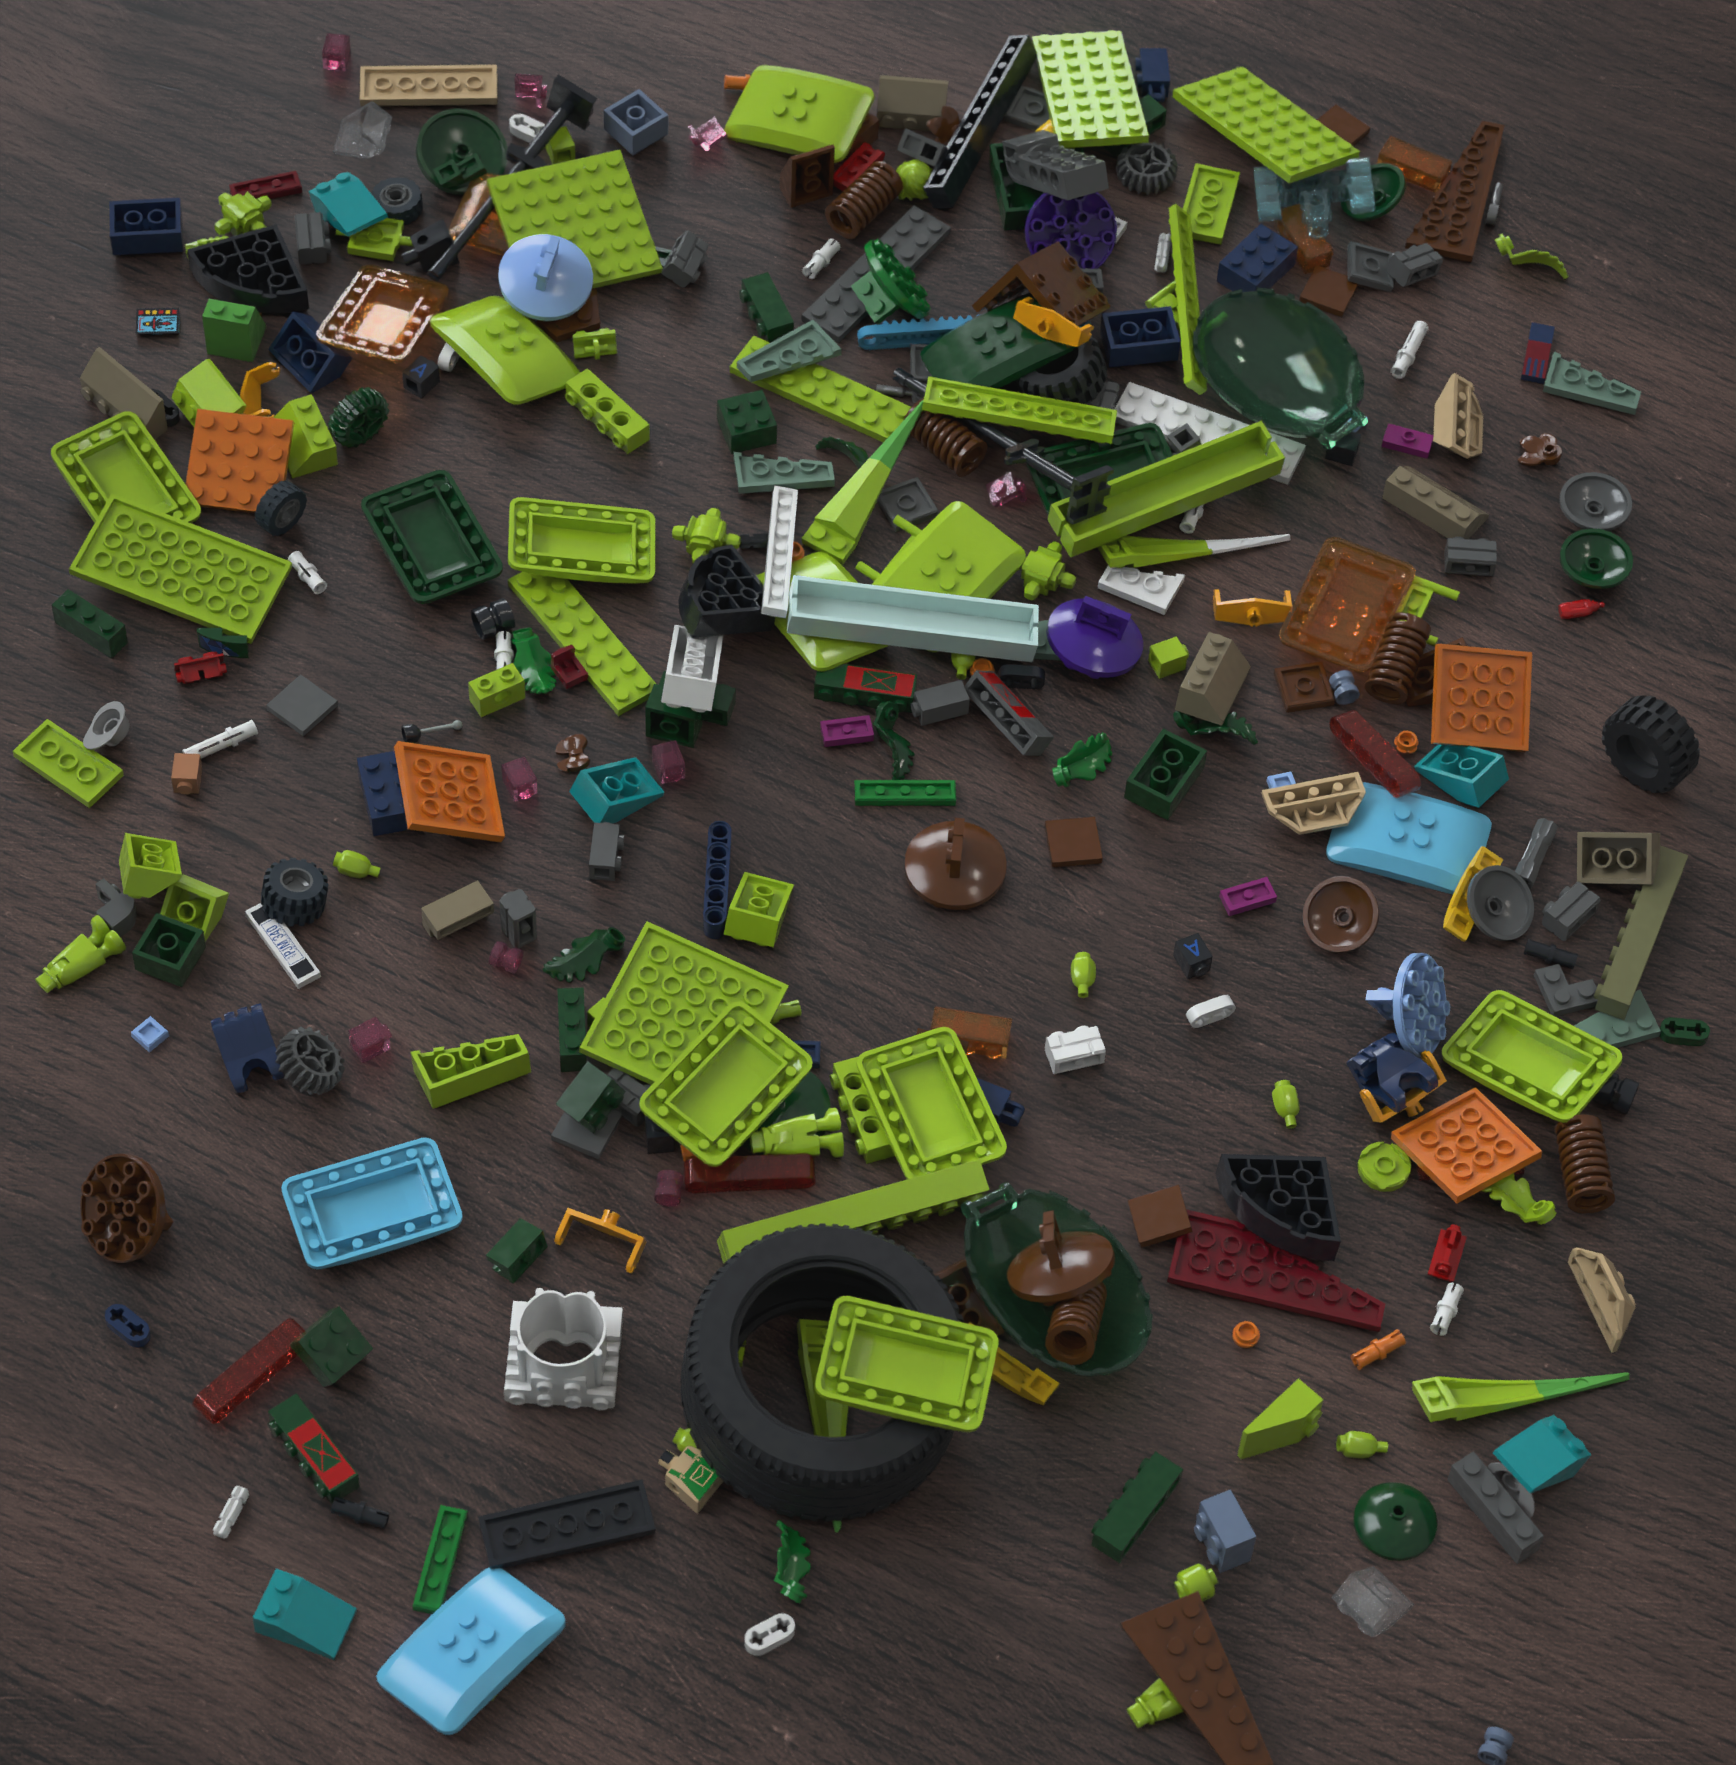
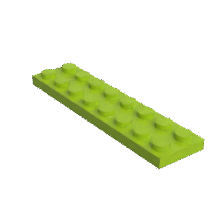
[730,335,911,443]
[922,377,1117,444]
[508,572,656,716]

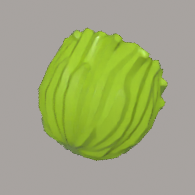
[896,159,933,201]

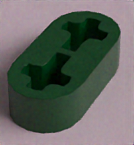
[1659,1017,1710,1046]

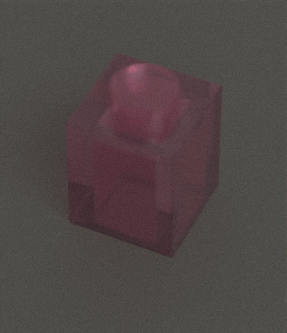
[322,33,351,71]
[652,740,685,784]
[501,756,538,802]
[348,1016,392,1063]

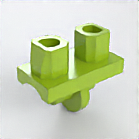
[572,328,617,360]

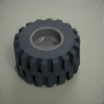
[260,858,329,926]

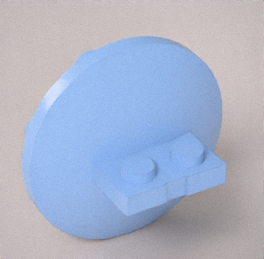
[498,234,593,321]
[1365,953,1450,1058]

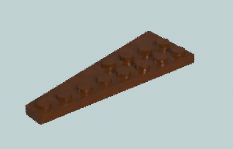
[1405,121,1505,262]
[1120,1591,1274,1765]

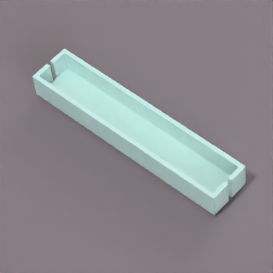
[787,575,1039,662]

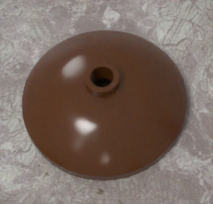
[1303,876,1379,953]

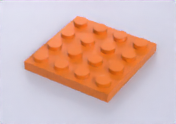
[185,409,294,513]
[1431,644,1532,752]
[394,741,505,842]
[1391,1087,1542,1204]

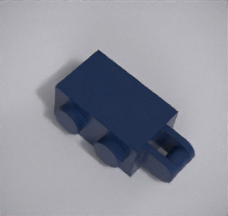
[1135,48,1170,103]
[977,1078,1025,1127]

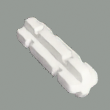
[1155,233,1171,273]
[213,1486,249,1539]

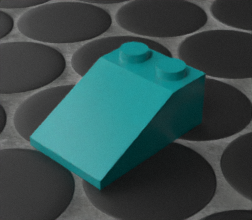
[309,172,388,237]
[1414,744,1509,808]
[569,757,665,823]
[1493,1415,1592,1494]
[253,1569,357,1660]

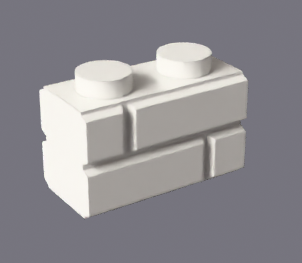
[1045,1026,1106,1074]

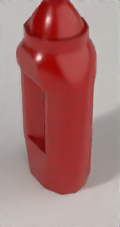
[1558,599,1605,619]

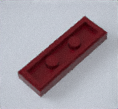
[229,171,302,199]

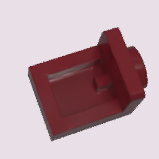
[551,644,588,689]

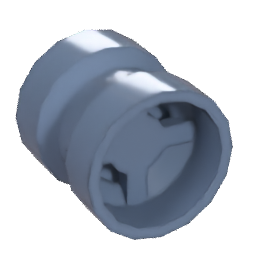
[1329,670,1360,705]
[1477,1727,1514,1765]

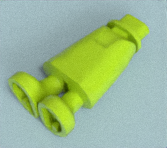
[35,915,126,993]
[749,1108,844,1158]
[1127,1678,1184,1728]

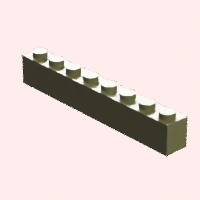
[1593,845,1688,1020]

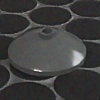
[1559,472,1632,531]
[1467,865,1534,941]

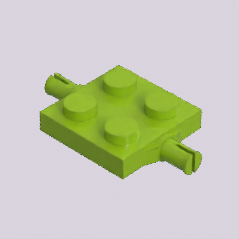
[336,218,413,261]

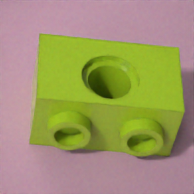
[468,663,525,717]

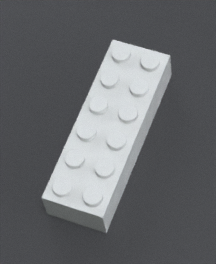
[661,625,723,712]

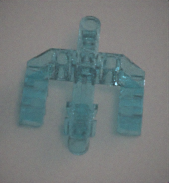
[1254,157,1375,239]

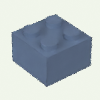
[604,89,668,155]
[1194,1489,1256,1573]

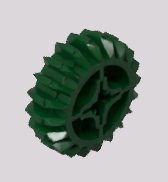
[328,387,390,448]

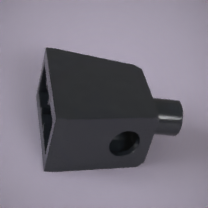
[401,219,460,273]

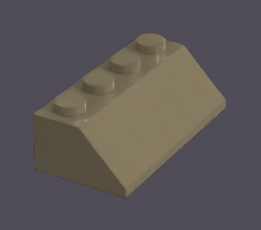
[80,347,168,440]
[1383,466,1489,539]
[1175,632,1251,726]

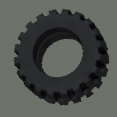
[1015,335,1107,405]
[1602,695,1700,793]

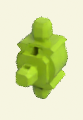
[214,192,271,236]
[672,508,741,564]
[1018,541,1076,600]

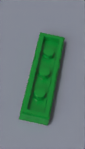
[854,780,956,806]
[412,1505,468,1614]

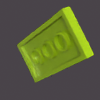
[1183,163,1240,245]
[13,719,124,808]

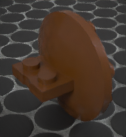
[904,818,1007,910]
[80,1153,174,1263]
[1007,1210,1115,1306]

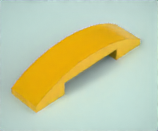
[1443,846,1503,942]
[969,1322,1059,1405]

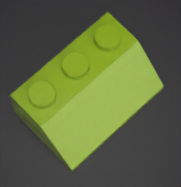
[171,359,247,427]
[274,394,338,479]
[119,833,182,899]

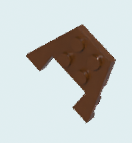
[533,288,600,343]

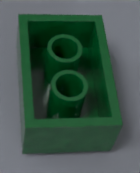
[1124,729,1207,820]

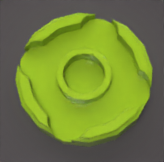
[1357,1142,1411,1191]

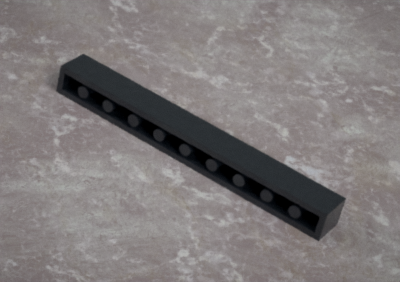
[923,35,1037,209]

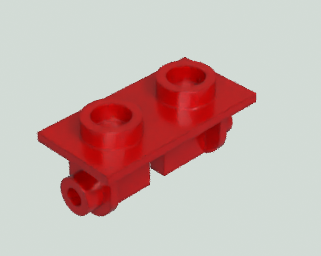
[174,651,227,684]
[1427,1225,1467,1283]

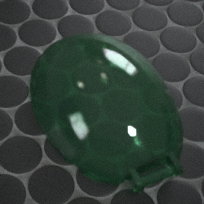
[1193,287,1368,450]
[961,1182,1153,1376]

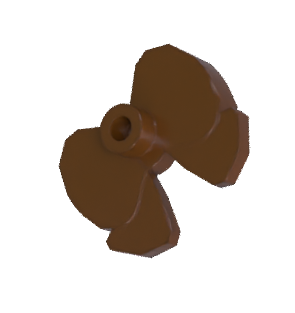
[555,734,590,773]

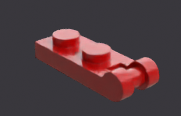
[833,142,885,191]

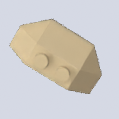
[1433,373,1483,458]
[1261,772,1366,835]
[1568,1248,1636,1353]

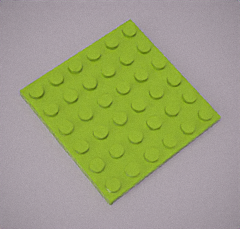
[487,150,663,288]
[579,921,789,1085]

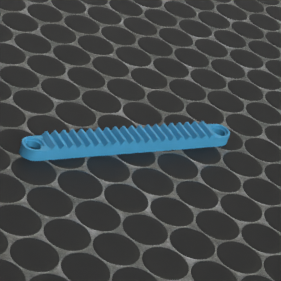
[857,315,1091,350]

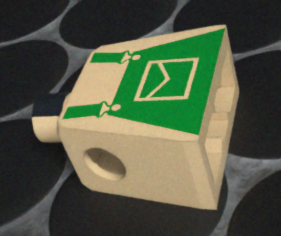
[658,1446,723,1514]

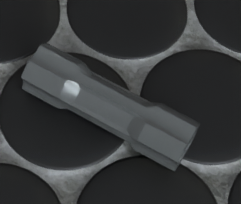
[1515,818,1558,889]

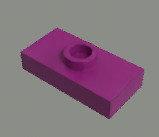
[1381,423,1434,459]
[820,715,874,747]
[1219,877,1277,916]

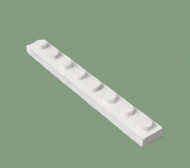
[761,485,798,618]

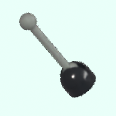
[401,720,462,743]

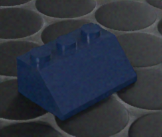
[268,312,352,393]

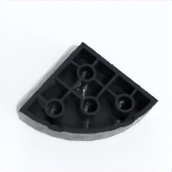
[187,224,309,314]
[678,545,775,638]
[1215,1154,1341,1261]

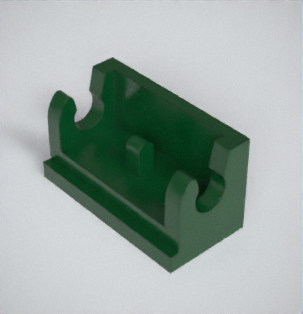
[486,1218,548,1284]

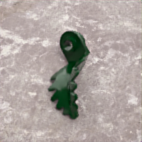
[815,437,869,469]
[873,701,915,780]
[1173,711,1258,745]
[543,927,625,983]

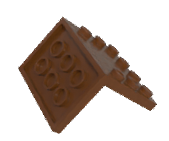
[972,241,1111,326]

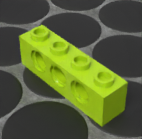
[565,368,650,454]
[829,1057,895,1164]

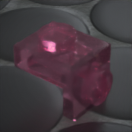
[515,74,547,107]
[687,116,728,152]
[986,472,1027,507]

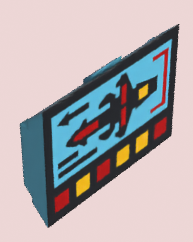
[135,308,180,334]

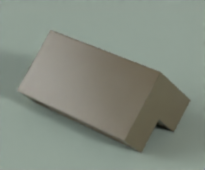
[421,880,494,940]

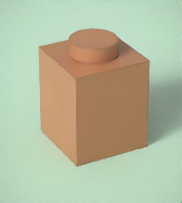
[171,753,202,794]

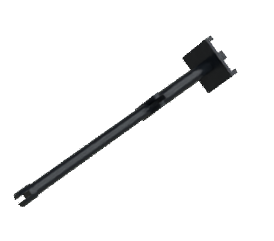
[427,74,597,281]
[892,368,1114,525]

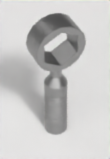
[1486,183,1503,225]
[876,383,927,403]

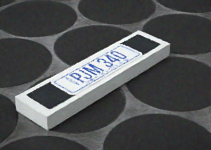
[245,903,321,989]

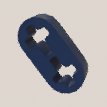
[105,1304,151,1348]

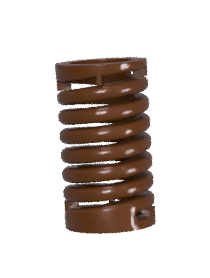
[825,161,903,239]
[904,398,987,477]
[1364,612,1431,704]
[1554,1114,1616,1213]
[1045,1282,1107,1365]

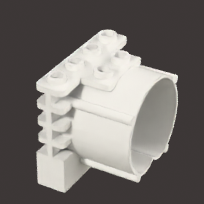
[504,1288,623,1410]

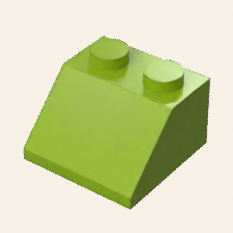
[160,874,229,942]

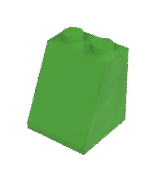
[202,299,266,362]

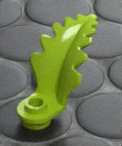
[1495,234,1568,279]
[1481,1173,1556,1224]

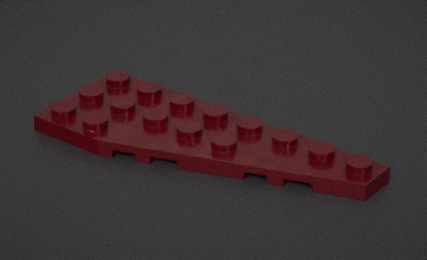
[1167,1209,1386,1332]

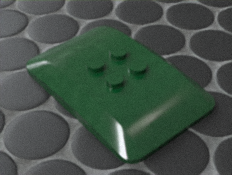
[920,293,1076,389]
[1026,423,1173,515]
[361,470,503,604]

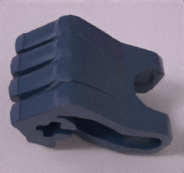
[211,1003,285,1094]
[1346,1032,1438,1113]

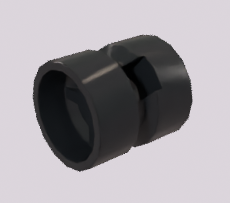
[470,598,515,640]
[1592,1073,1640,1114]

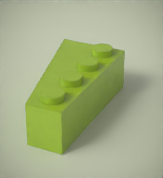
[411,1034,531,1109]

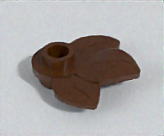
[926,106,961,147]
[1518,433,1562,466]

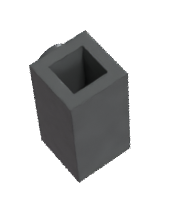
[911,680,970,726]
[589,822,624,881]

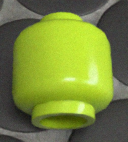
[1174,1564,1218,1601]

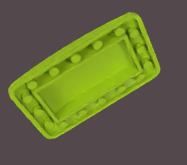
[724,65,875,163]
[430,296,581,405]
[51,411,201,523]
[508,497,655,583]
[872,501,1026,653]
[756,551,890,671]
[1442,990,1622,1123]
[639,1001,813,1167]
[857,1027,1007,1179]
[815,1296,998,1432]

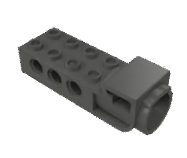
[1002,130,1109,200]

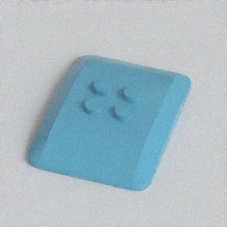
[1326,782,1492,894]
[281,1138,463,1269]
[377,1567,566,1735]

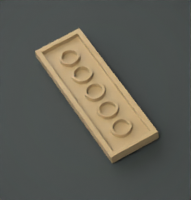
[360,65,497,106]

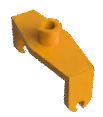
[1013,297,1094,347]
[240,362,280,418]
[1213,589,1292,627]
[1360,1050,1447,1123]
[554,1208,647,1274]

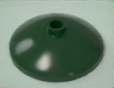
[1341,163,1406,221]
[1560,528,1633,589]
[1353,1482,1437,1561]

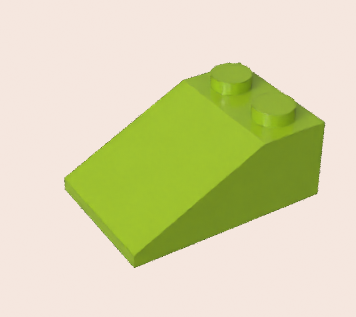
[724,872,794,947]
[1237,1378,1323,1459]

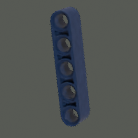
[703,821,731,939]

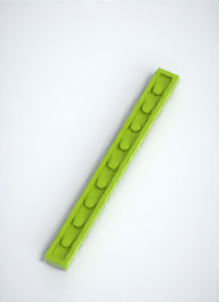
[1169,204,1207,395]

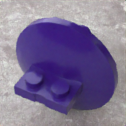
[1025,192,1117,269]
[1046,596,1143,679]

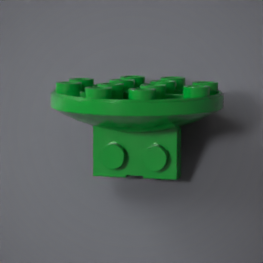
[851,238,931,324]

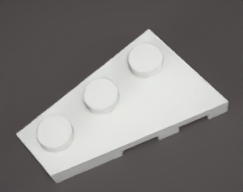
[1098,565,1185,615]

